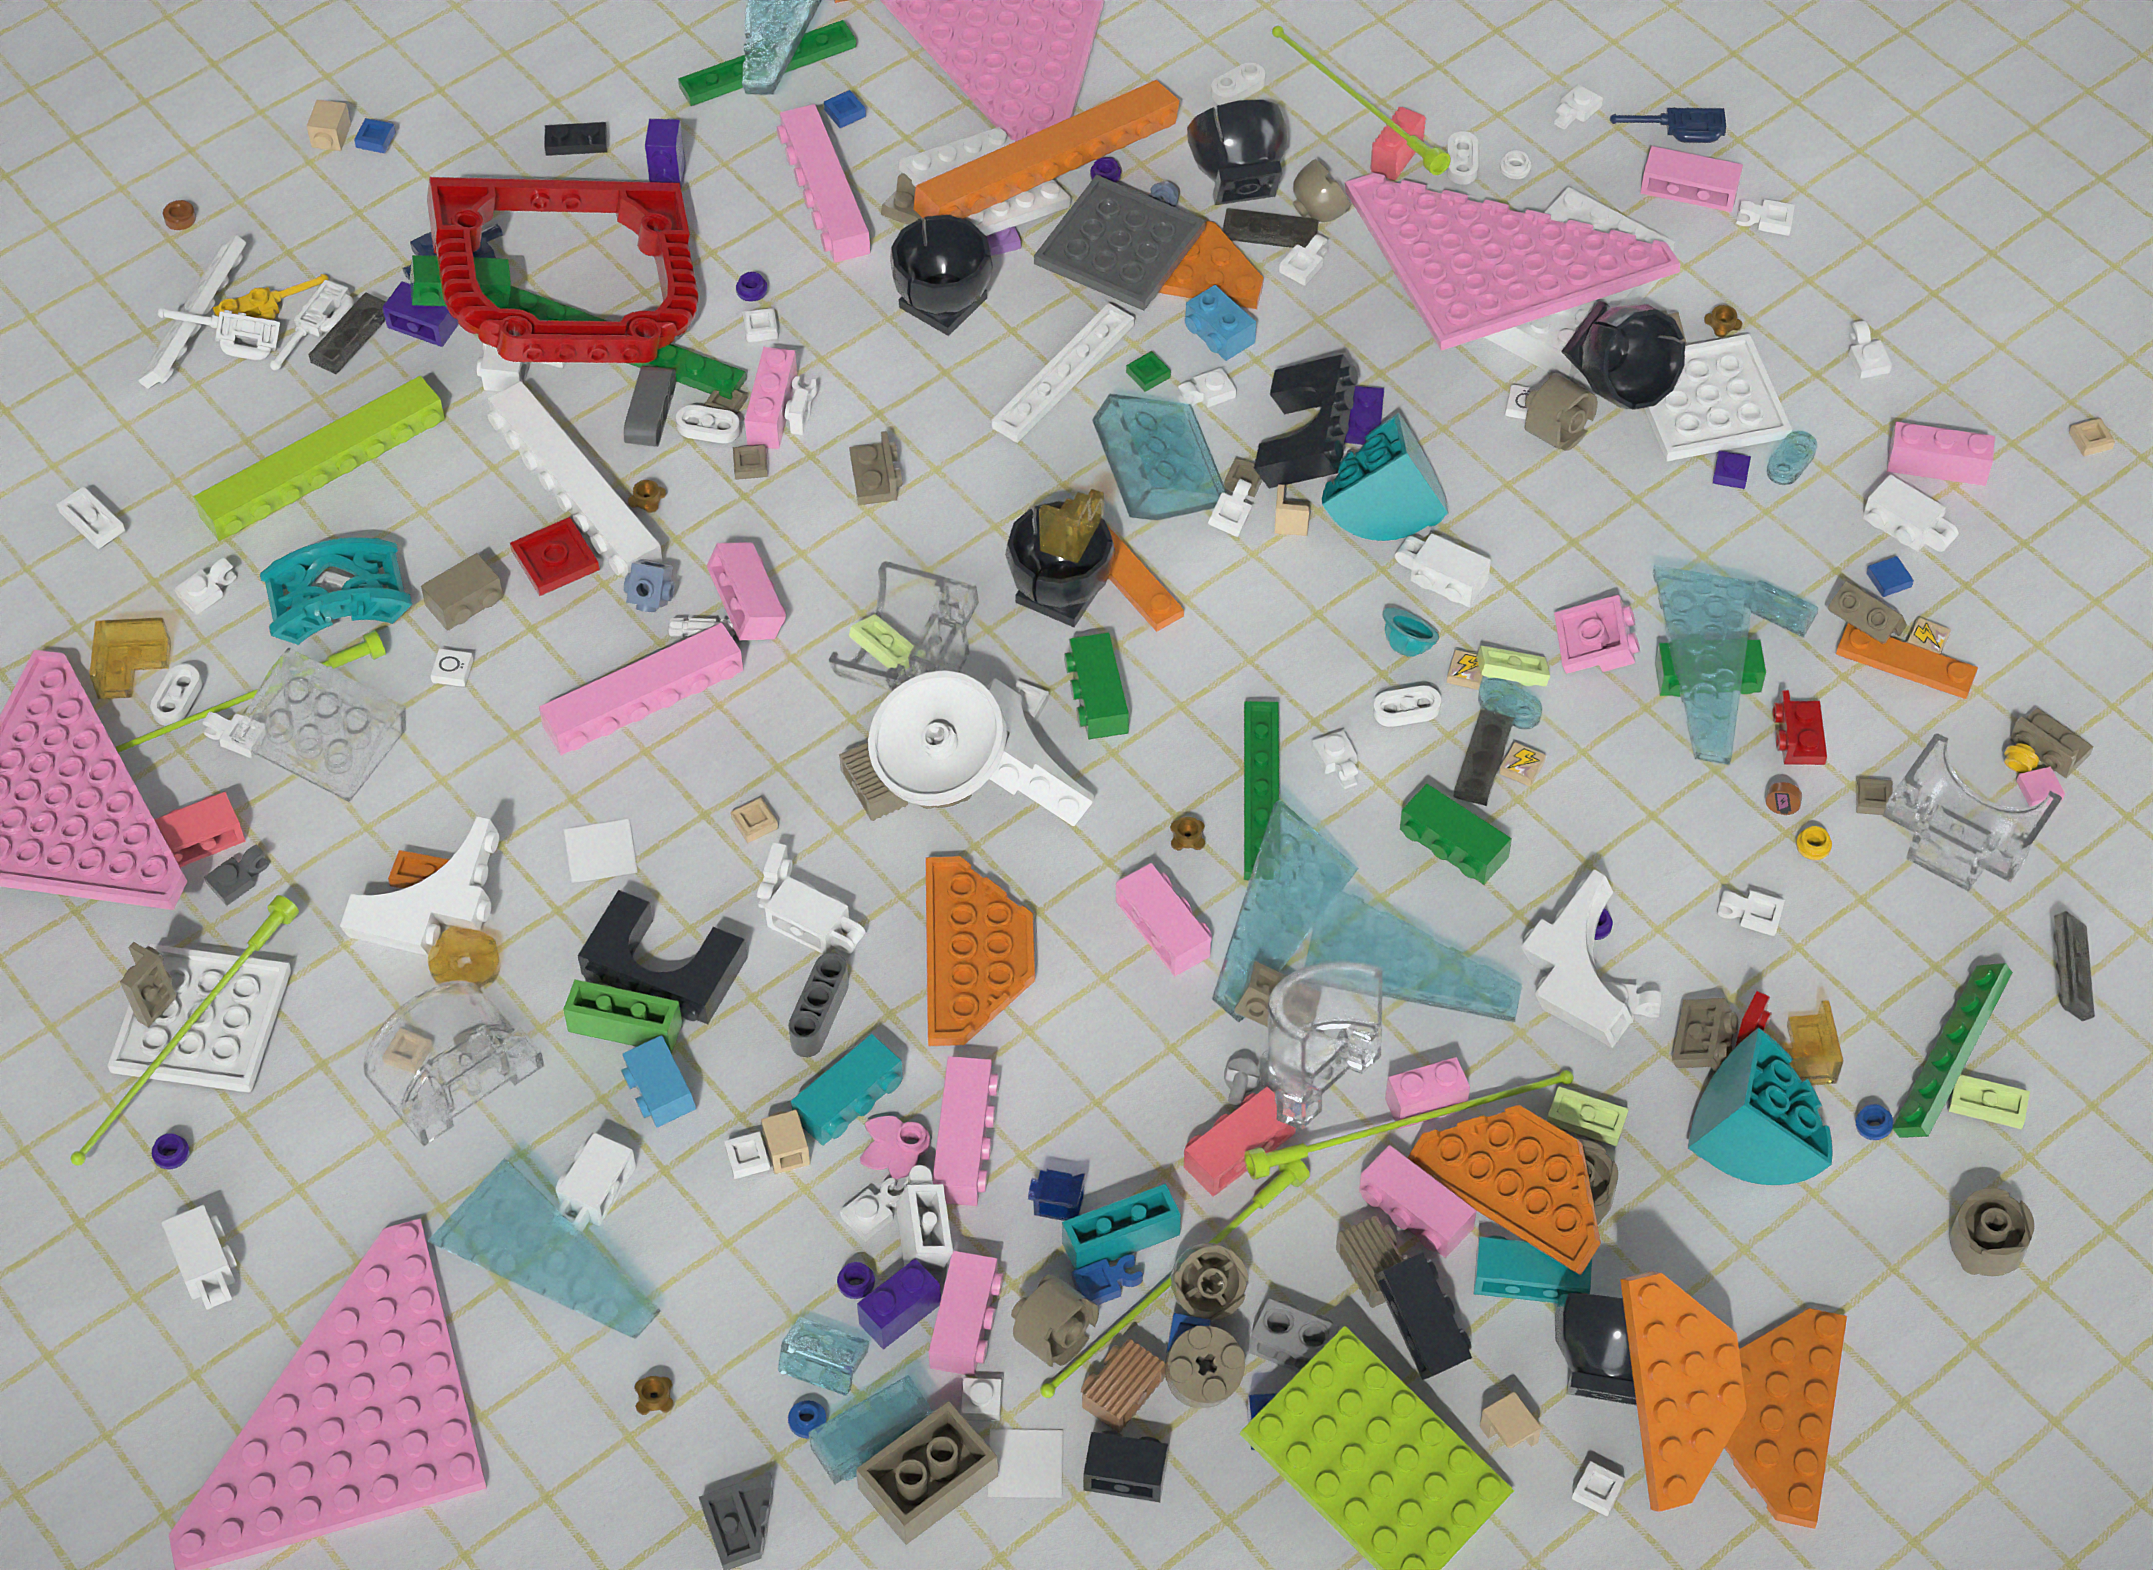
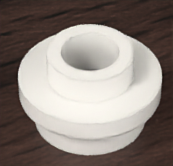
[1500,150,1531,179]

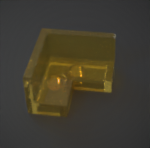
[1039,489,1104,563]
[90,617,171,699]
[1784,1000,1844,1086]

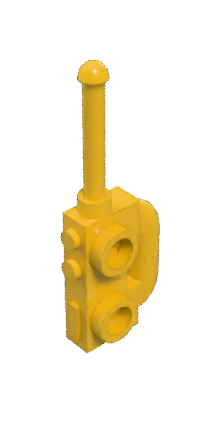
[212,274,329,320]

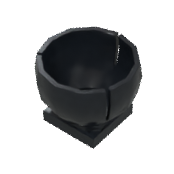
[1187,100,1287,205]
[890,215,993,336]
[1561,301,1685,410]
[1005,501,1115,628]
[1555,1293,1637,1406]

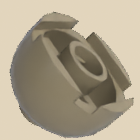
[1292,159,1351,223]
[1171,1243,1248,1321]

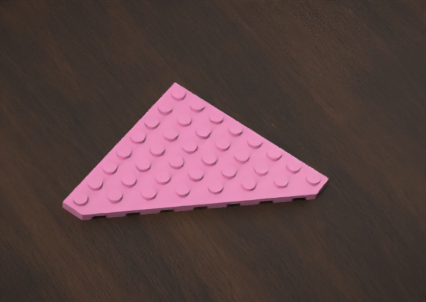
[880,0,1105,141]
[1345,173,1680,351]
[0,650,187,910]
[169,1219,487,1570]

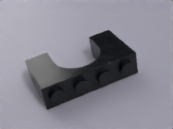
[1254,354,1358,489]
[577,890,748,1025]

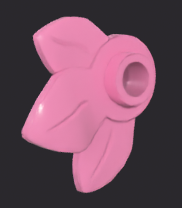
[860,1116,930,1180]

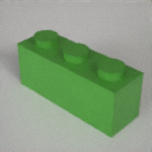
[563,979,682,1054]

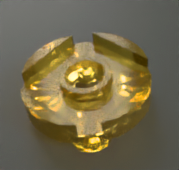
[427,927,501,997]

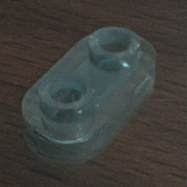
[1766,431,1817,485]
[1478,677,1542,730]

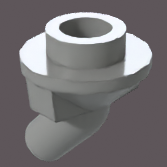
[1224,1058,1260,1105]

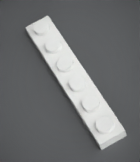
[138,235,246,389]
[992,303,1134,443]

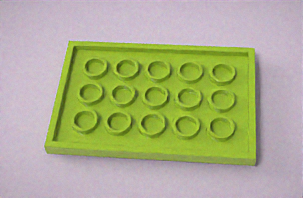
[1239,1326,1514,1570]

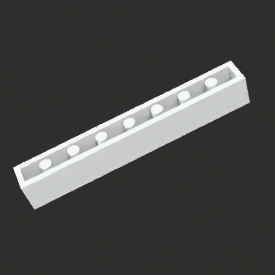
[487,381,663,578]

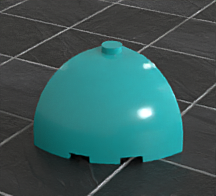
[1322,413,1449,541]
[1688,1028,1833,1185]

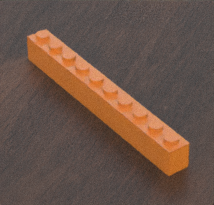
[913,80,1180,219]

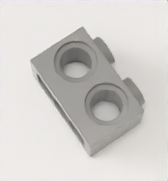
[1249,1298,1339,1372]

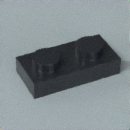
[544,122,607,156]

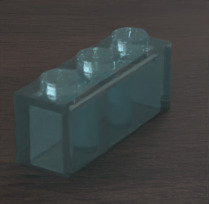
[809,1375,933,1485]

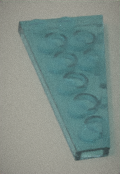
[742,0,822,95]
[1212,799,1359,1022]

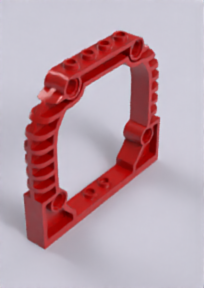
[427,177,698,363]

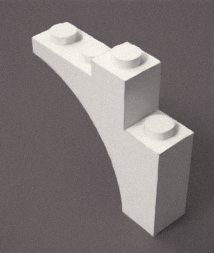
[987,678,1095,826]
[340,816,499,956]
[1521,870,1633,1048]

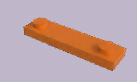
[1107,525,1184,632]
[1836,623,1978,699]

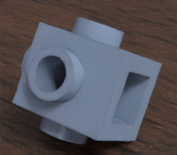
[624,559,675,612]

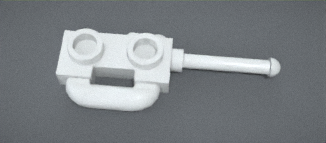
[270,280,354,370]
[157,308,280,360]

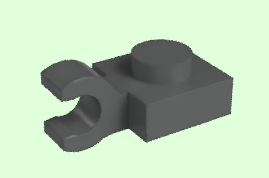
[204,844,269,906]

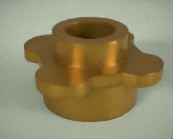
[1704,305,1742,337]
[628,480,666,513]
[1170,817,1205,851]
[634,1376,674,1415]

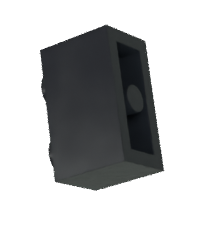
[1083,1431,1168,1503]

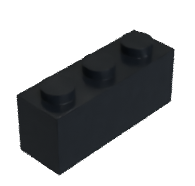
[1374,1252,1472,1380]

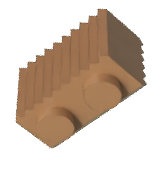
[1081,1338,1165,1433]

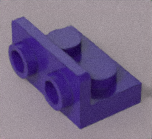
[1344,386,1384,445]

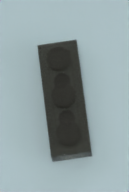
[1222,208,1319,248]
[308,292,386,375]
[1453,709,1514,806]
[2053,911,2095,1022]

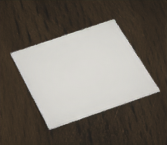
[564,819,638,884]
[988,1429,1063,1498]

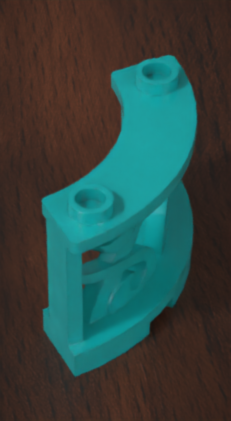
[260,538,412,645]

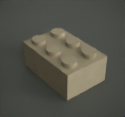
[856,1401,998,1545]

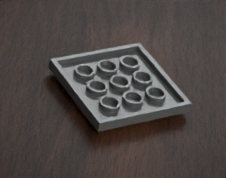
[1034,175,1206,311]

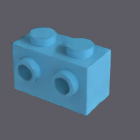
[1185,285,1256,361]
[621,1035,696,1128]

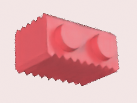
[1370,107,1426,181]

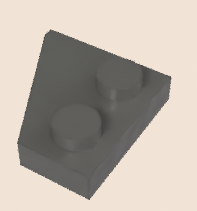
[699,1472,773,1570]

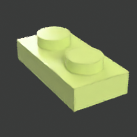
[849,614,922,675]
[1477,646,1550,687]
[1948,1074,2030,1129]
[1547,1086,1629,1146]

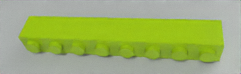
[193,376,445,541]

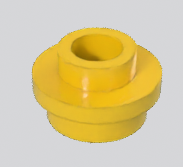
[2004,743,2039,773]
[1796,826,1832,860]

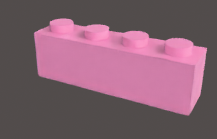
[932,1056,999,1206]

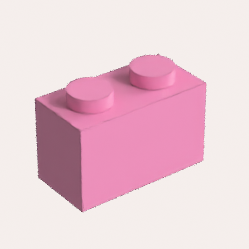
[1385,1057,1470,1129]

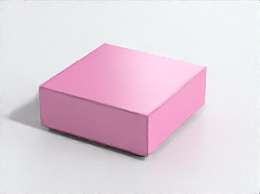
[2017,766,2065,808]

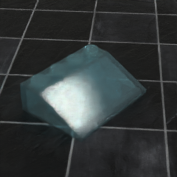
[1092,393,1227,520]

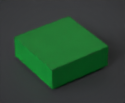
[1126,351,1171,392]

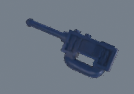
[1610,107,1726,143]

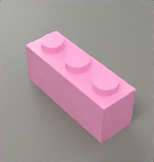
[1640,146,1743,212]
[745,347,798,449]
[1887,422,1995,486]
[707,543,786,640]
[1116,863,1212,977]
[1359,1145,1477,1258]
[928,1251,1004,1376]

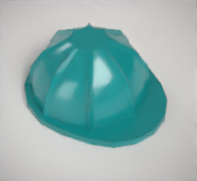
[1382,608,1439,657]

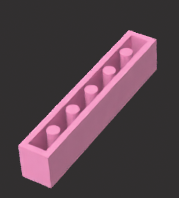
[777,104,870,263]
[539,623,743,755]

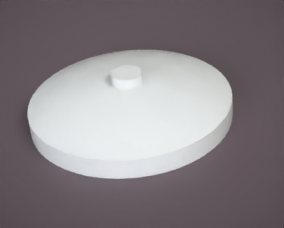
[868,671,1007,806]

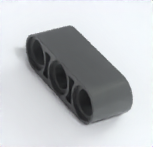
[624,365,676,447]
[788,953,849,1057]

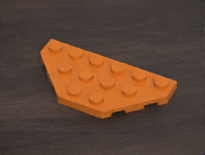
[1158,221,1264,309]
[926,856,1035,1046]
[1407,1105,1601,1275]
[1620,1271,1747,1512]
[1724,1308,1847,1529]

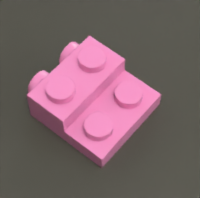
[1554,595,1640,674]

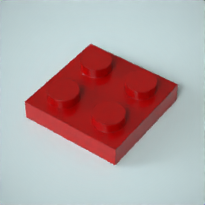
[510,517,600,596]

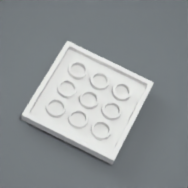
[898,127,1071,236]
[1644,334,1792,461]
[107,944,291,1093]

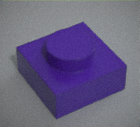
[1712,451,1751,489]

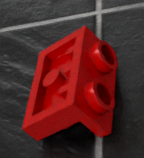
[1773,690,1827,765]

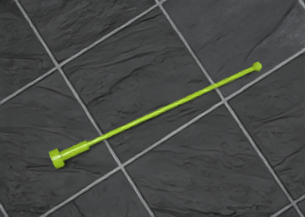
[1272,26,1451,175]
[115,630,386,753]
[70,895,299,1166]
[1244,1070,1574,1180]
[1040,1159,1310,1398]

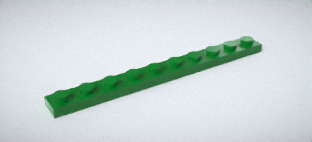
[500,286,746,400]

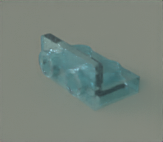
[1743,580,1818,638]
[778,1317,869,1396]

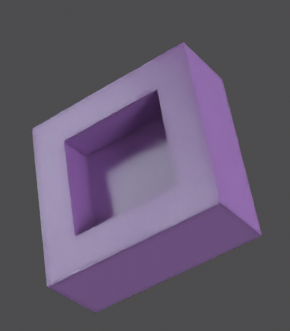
[987,226,1021,256]

